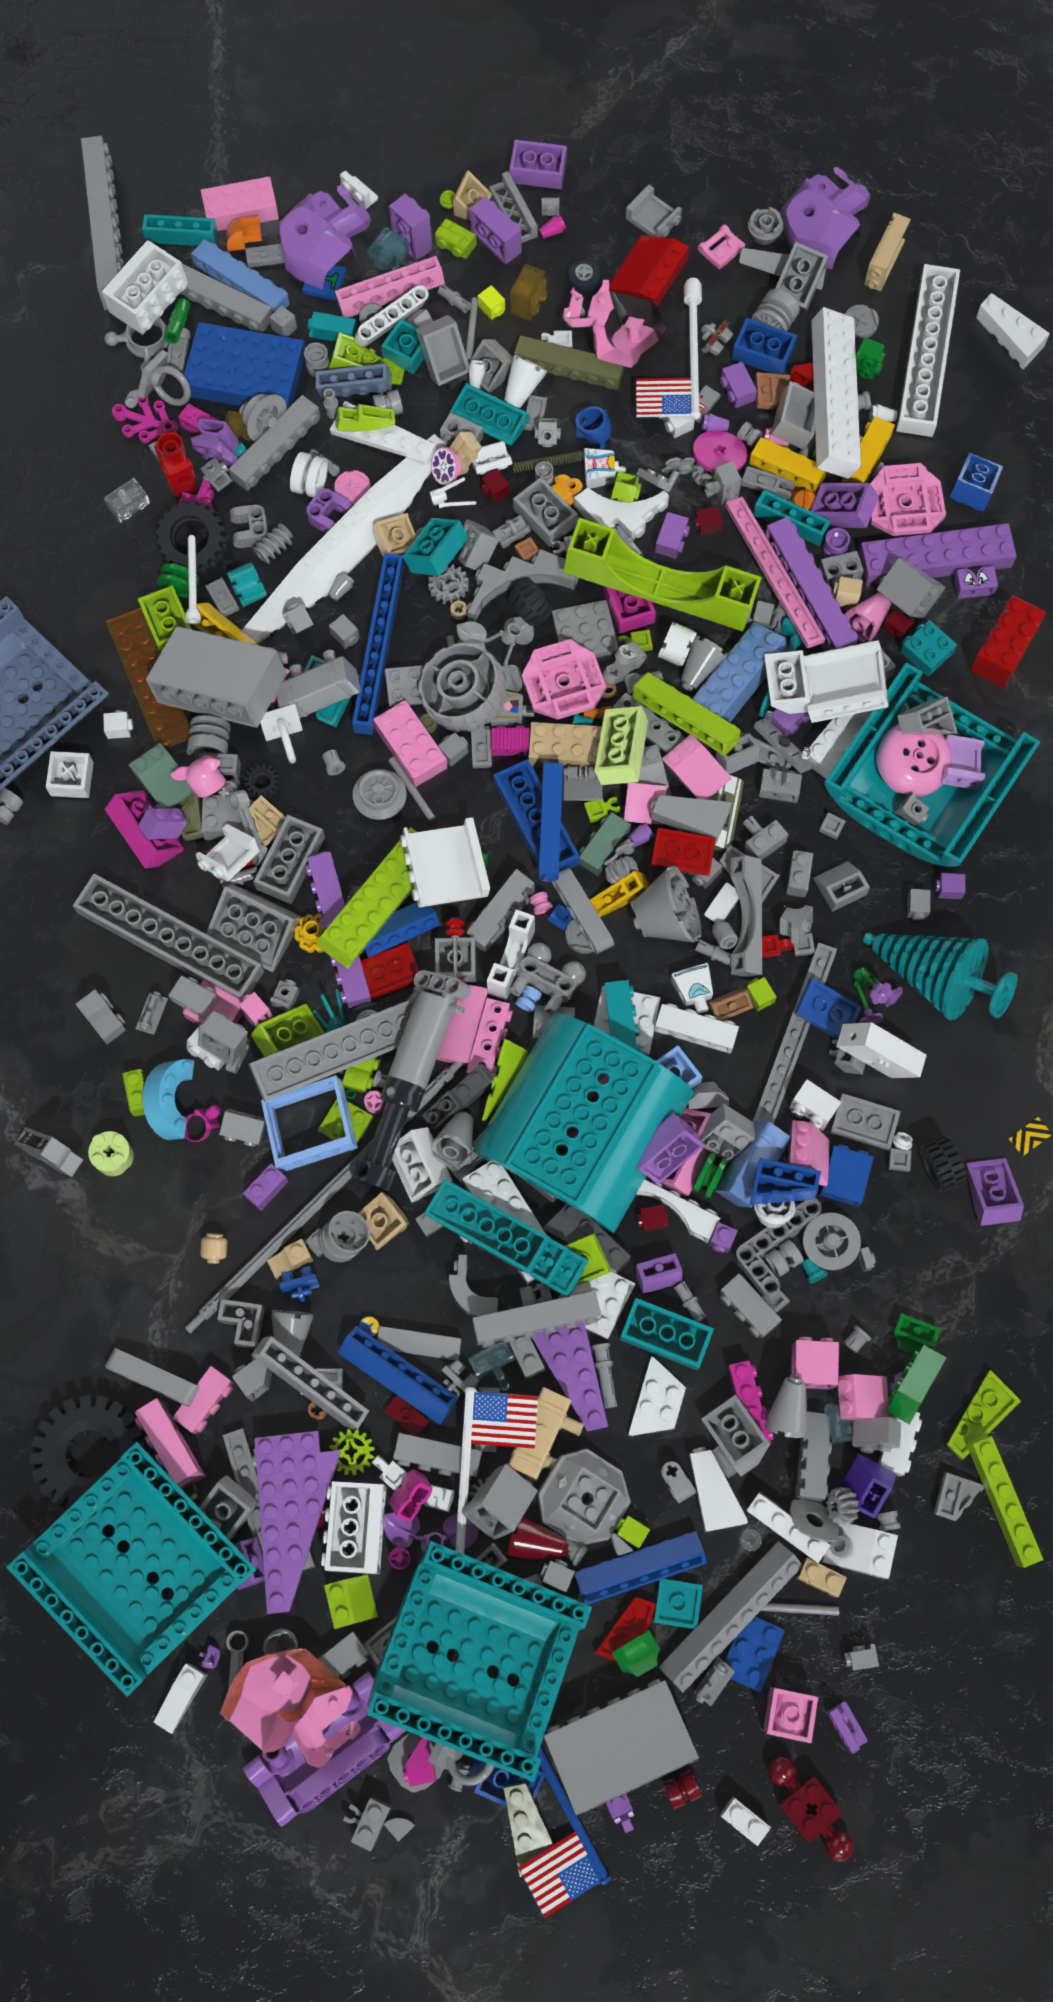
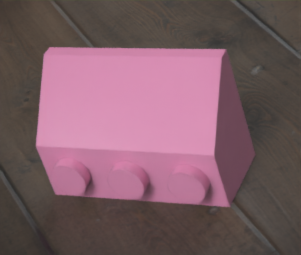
[787,1120,830,1186]

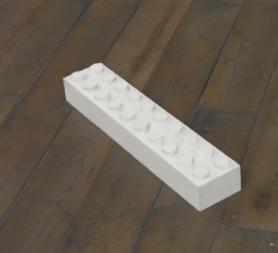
[897,264,960,437]
[812,307,861,479]

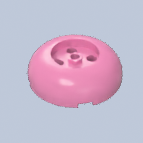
[876,724,952,797]

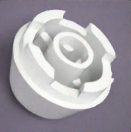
[754,1201,795,1228]

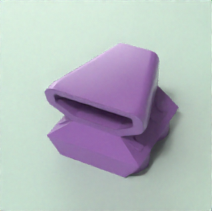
[191,418,239,466]

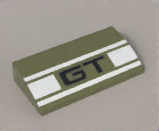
[708,775,744,852]

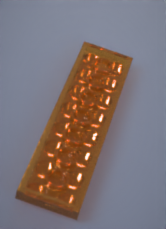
[106,608,190,749]

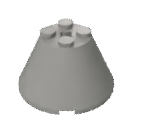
[631,866,701,942]

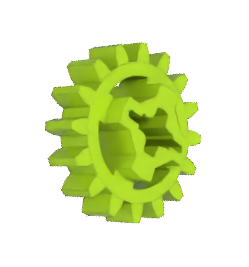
[329,1429,375,1476]

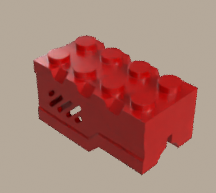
[971,595,1046,689]

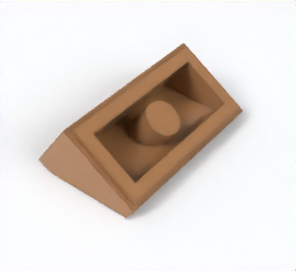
[708,987,754,1021]

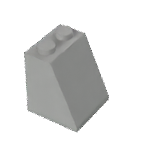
[876,558,946,618]
[462,1464,538,1540]

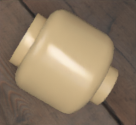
[200,1233,228,1264]

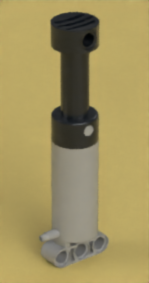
[351,970,471,1192]

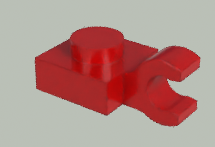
[762,935,794,958]

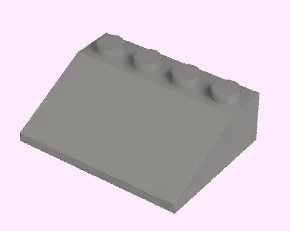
[206,884,302,972]

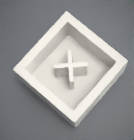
[46,751,94,798]
[789,1080,841,1131]

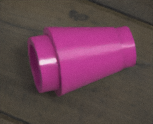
[538,215,566,239]

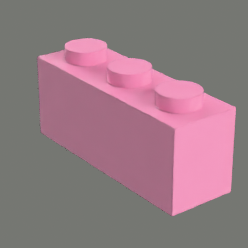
[172,1366,233,1435]

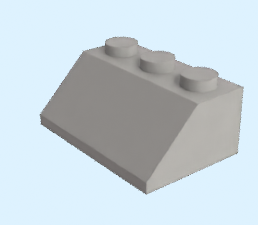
[701,1395,770,1476]

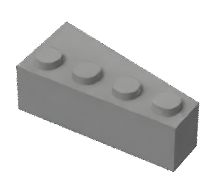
[466,869,535,953]
[795,1411,834,1502]

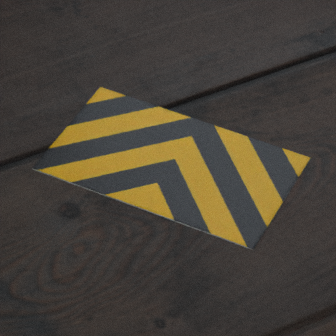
[1009,1117,1052,1156]

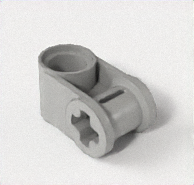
[661,1462,696,1504]

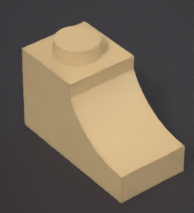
[267,1239,313,1280]

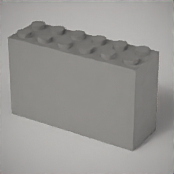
[146,626,286,728]
[544,1679,699,1816]

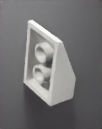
[822,1524,898,1579]

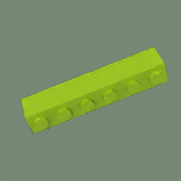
[633,672,741,756]
[966,1436,1043,1568]

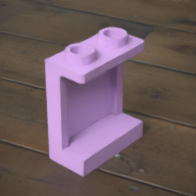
[941,735,985,790]

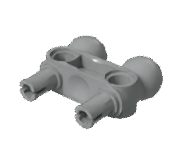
[510,942,586,1015]

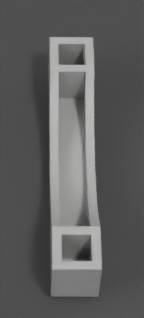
[731,855,762,977]

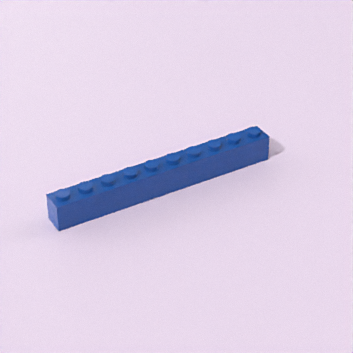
[352,553,404,735]

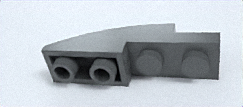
[422,1064,494,1131]

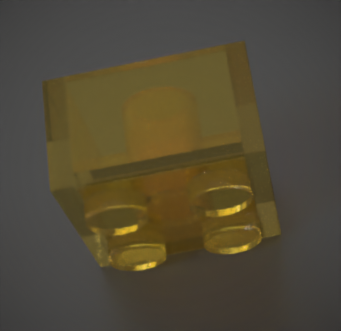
[510,264,547,321]

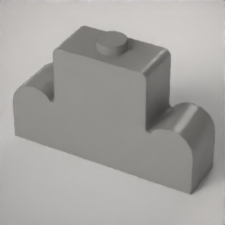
[14,1127,83,1177]

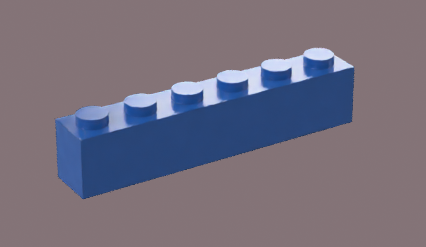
[338,1326,459,1425]
[574,1531,707,1605]

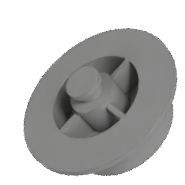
[242,394,286,442]
[353,769,407,820]
[803,1213,861,1270]

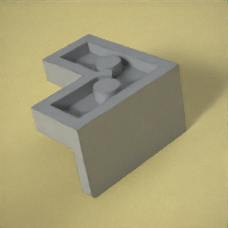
[458,519,499,571]

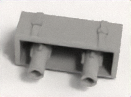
[276,650,361,718]

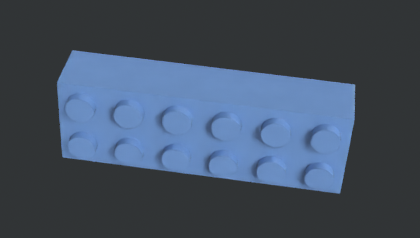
[692,622,787,723]

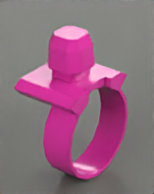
[185,1105,221,1142]

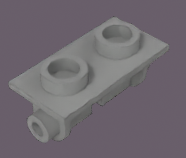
[136,992,168,1035]
[694,1657,735,1706]

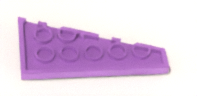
[532,1322,608,1431]

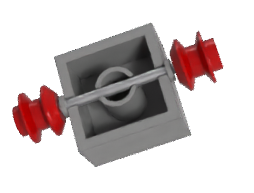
[435,918,476,983]

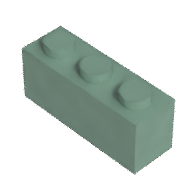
[578,812,631,876]

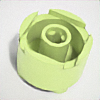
[88,1131,134,1176]

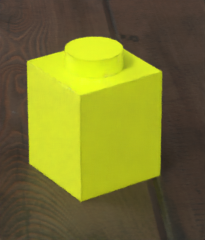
[477,286,505,320]

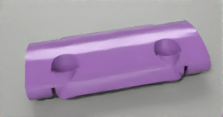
[243,1671,406,1827]

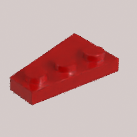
[595,1597,656,1661]

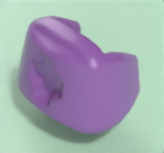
[199,1645,220,1669]

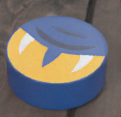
[359,1316,380,1337]

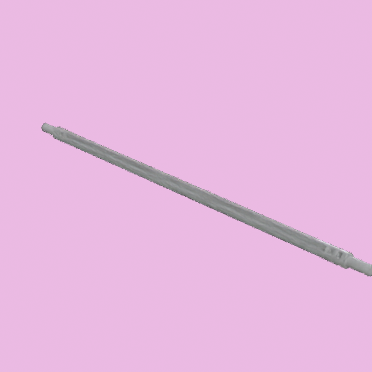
[185,1062,463,1334]

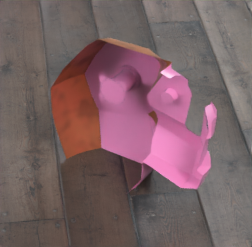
[220,1649,361,1769]

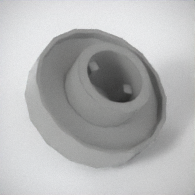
[359,303,383,328]

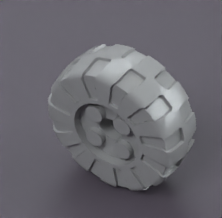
[419,643,508,732]

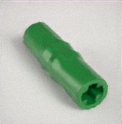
[164,298,191,344]

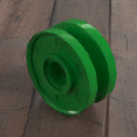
[157,563,200,598]
[693,1152,728,1199]

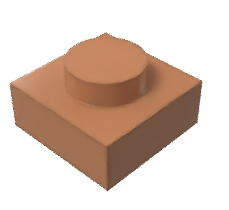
[515,537,539,562]

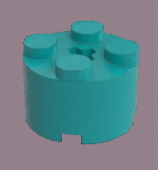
[227,562,267,607]

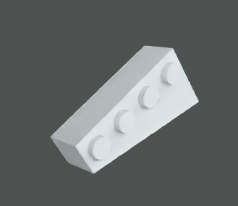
[976,293,1050,370]

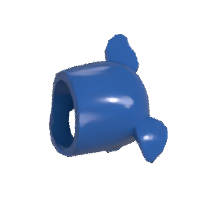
[575,406,612,450]

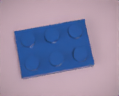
[794,978,861,1039]
[725,1617,785,1692]

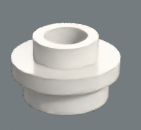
[893,1132,913,1150]

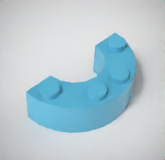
[142,1059,194,1140]

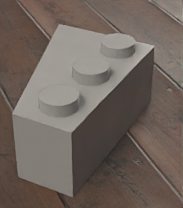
[898,696,958,736]

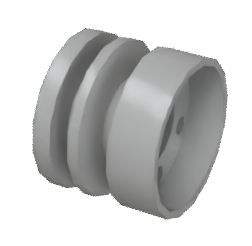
[752,289,800,331]
[187,715,231,759]
[318,1211,370,1263]

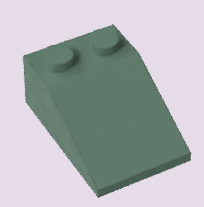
[128,743,193,809]

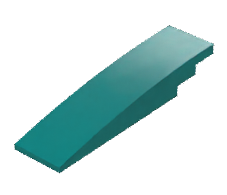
[424,1179,589,1297]

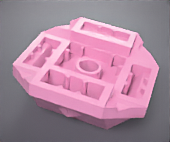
[870,463,946,536]
[522,639,606,719]

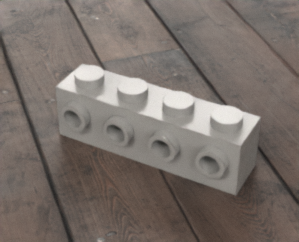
[611,693,685,757]
[393,1433,482,1481]

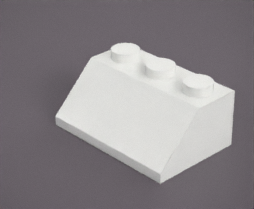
[764,650,810,714]
[392,1127,453,1203]

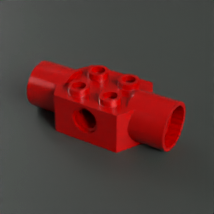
[154,432,196,498]

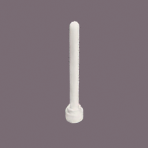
[185,535,201,624]

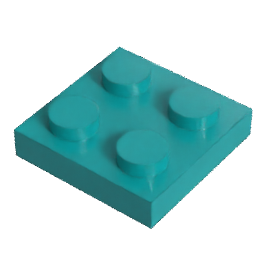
[654,1579,703,1629]

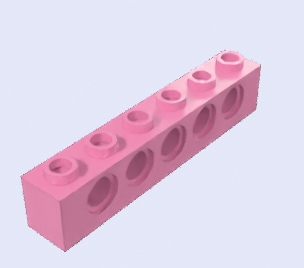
[335,256,445,318]

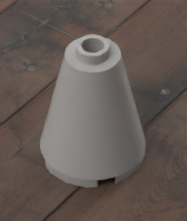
[680,636,728,692]
[431,1112,473,1167]
[271,1310,313,1357]
[765,1375,808,1438]

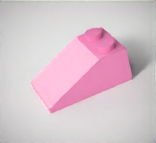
[662,735,732,800]

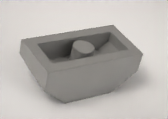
[687,1082,729,1109]

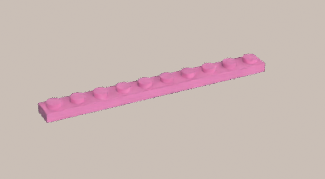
[725,497,825,648]

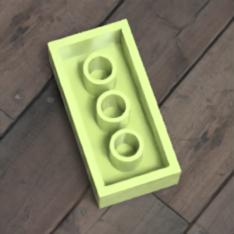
[594,706,648,785]

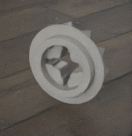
[692,462,715,487]

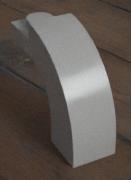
[449,1255,498,1317]

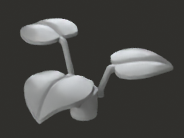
[456,617,534,693]

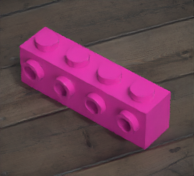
[727,1360,773,1444]

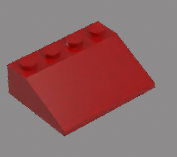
[609,235,689,307]

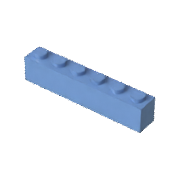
[191,239,289,313]

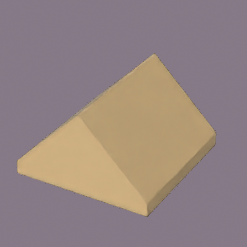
[453,170,492,220]

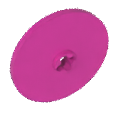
[693,431,747,473]

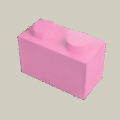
[239,992,273,1028]

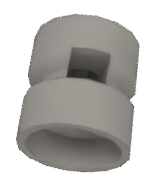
[304,342,329,377]
[372,389,403,415]
[0,788,24,825]
[764,1239,804,1277]
[519,1283,552,1307]

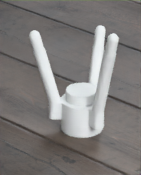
[429,478,476,508]

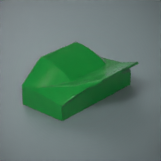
[893,1313,941,1354]
[611,1630,660,1677]

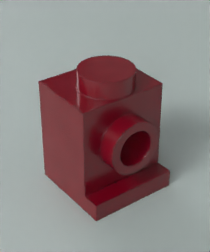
[883,610,915,641]

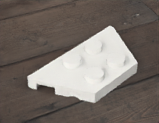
[628,1357,686,1436]

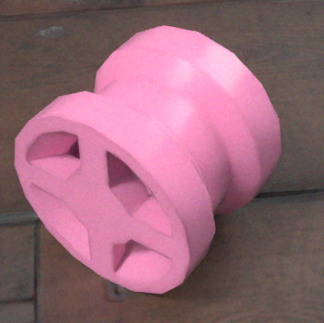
[529,892,553,915]
[364,1091,385,1114]

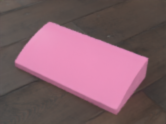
[437,985,488,1067]

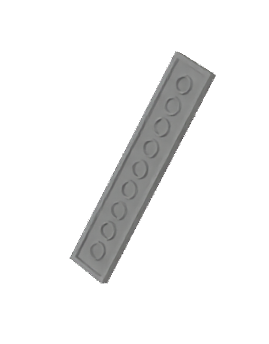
[249,998,416,1102]

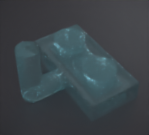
[468,1341,515,1391]

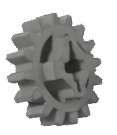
[428,564,469,604]

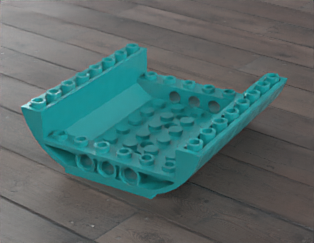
[472,1013,694,1233]
[6,1442,257,1697]
[366,1541,592,1782]

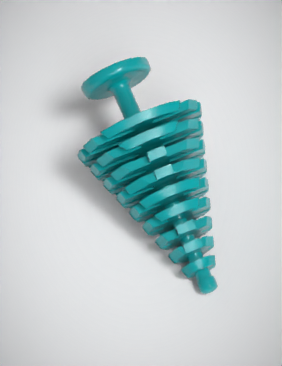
[863,933,1018,1021]

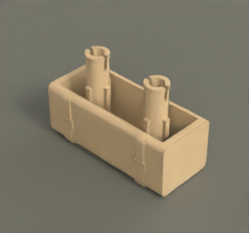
[508,1387,584,1481]

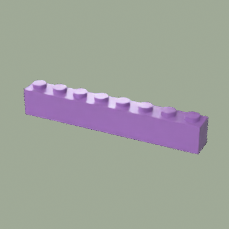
[305,852,371,1009]

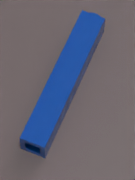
[539,763,563,882]

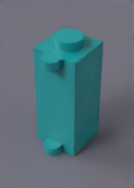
[308,312,357,342]

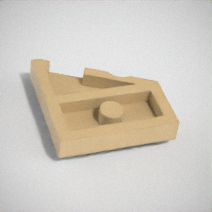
[249,795,286,847]

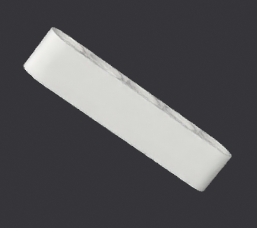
[355,285,429,347]

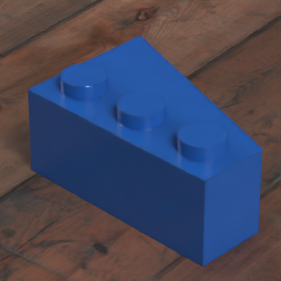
[749,1158,821,1205]

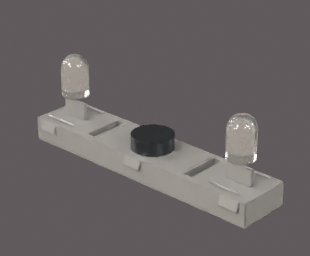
[754,711,813,773]

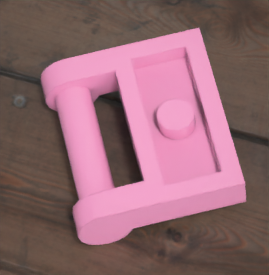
[698,224,745,270]

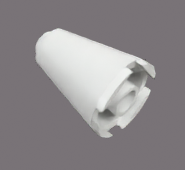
[504,355,547,408]

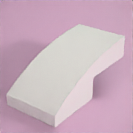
[704,882,739,923]

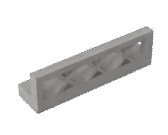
[489,171,538,243]

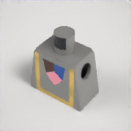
[491,691,534,728]

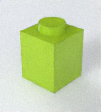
[747,977,777,1012]
[615,1516,650,1549]

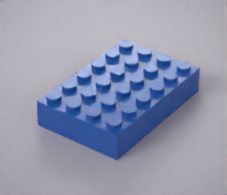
[181,322,305,411]

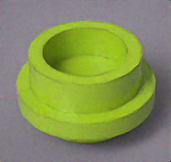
[440,190,455,208]

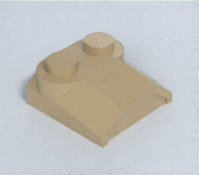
[373,513,417,557]
[358,1192,409,1250]

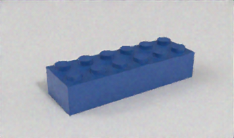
[493,759,580,871]

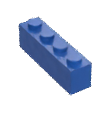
[364,902,440,958]

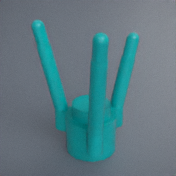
[312,989,348,1033]

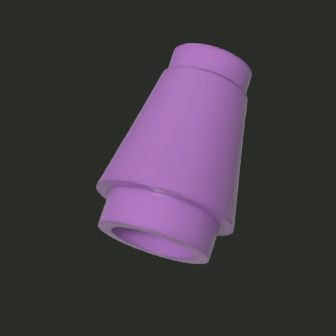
[701,413,729,432]
[624,823,654,848]

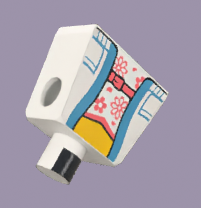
[584,448,626,489]

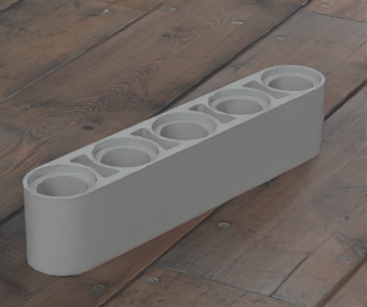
[552,867,614,955]
[104,1348,199,1407]

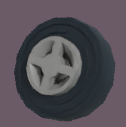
[568,260,600,292]

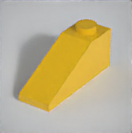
[590,871,650,917]

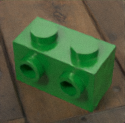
[856,338,886,381]

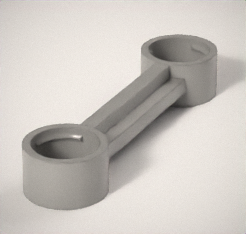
[230,790,268,866]
[223,1631,250,1721]

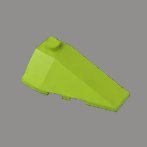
[328,332,404,385]
[482,1039,528,1125]

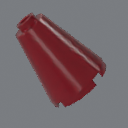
[508,1516,569,1560]

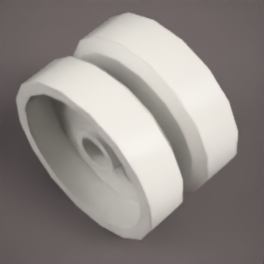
[290,452,328,498]

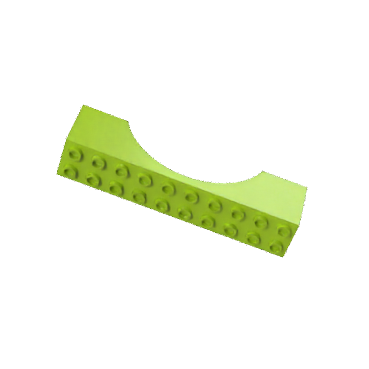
[563,518,762,631]

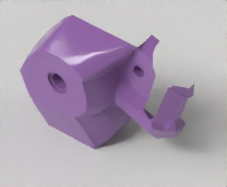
[780,167,870,269]
[279,185,371,289]

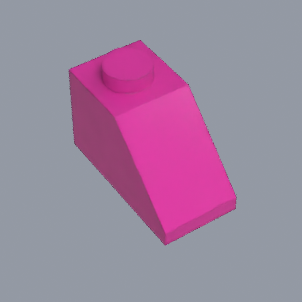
[403,1737,437,1787]

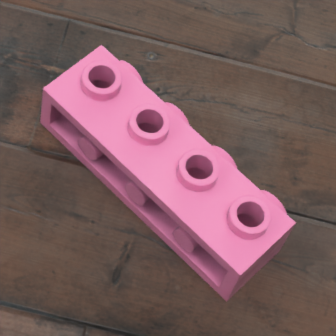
[466,998,513,1077]

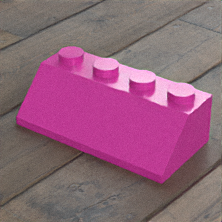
[105,790,184,869]

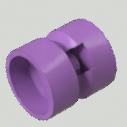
[823,528,850,558]

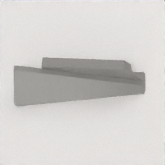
[739,248,826,289]

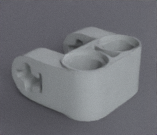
[230,505,268,548]
[602,641,647,684]

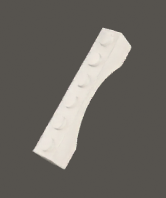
[636,1180,720,1243]

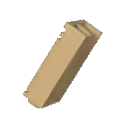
[865,213,911,291]

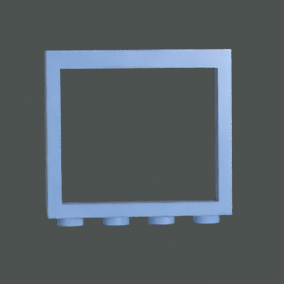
[261,1075,358,1172]

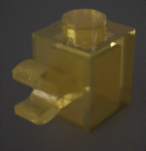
[224,410,251,441]

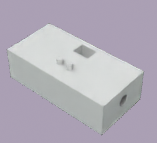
[836,1022,926,1078]

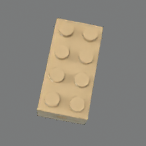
[529,722,602,769]

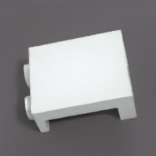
[196,824,260,881]

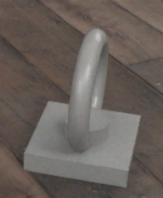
[137,350,191,406]
[427,1743,494,1786]

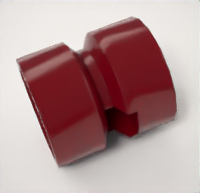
[662,1769,702,1809]

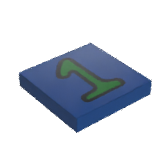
[302,265,346,301]

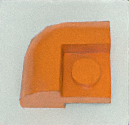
[226,215,262,251]

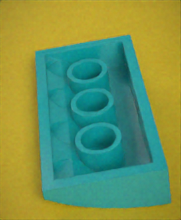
[448,383,531,446]

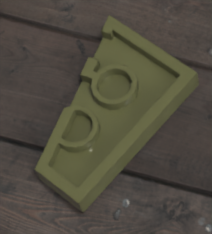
[172,792,204,841]

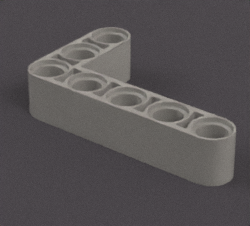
[736,1199,821,1300]

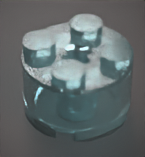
[368,228,409,273]

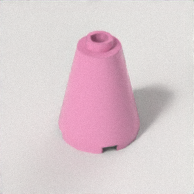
[845,592,891,642]

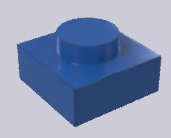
[547,904,573,931]

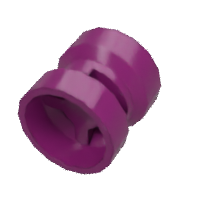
[389,1547,411,1570]

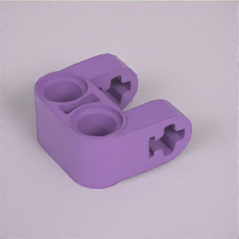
[306,488,353,534]

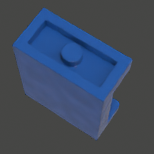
[819,1145,874,1207]

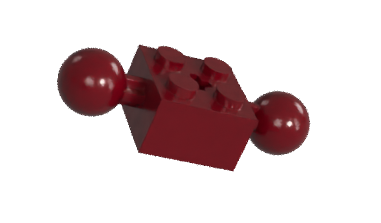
[768,1756,854,1862]

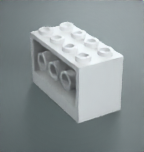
[102,240,188,335]
[322,1482,387,1575]

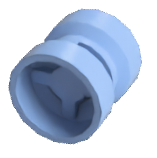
[515,985,542,1012]

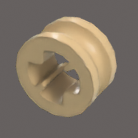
[450,601,467,620]

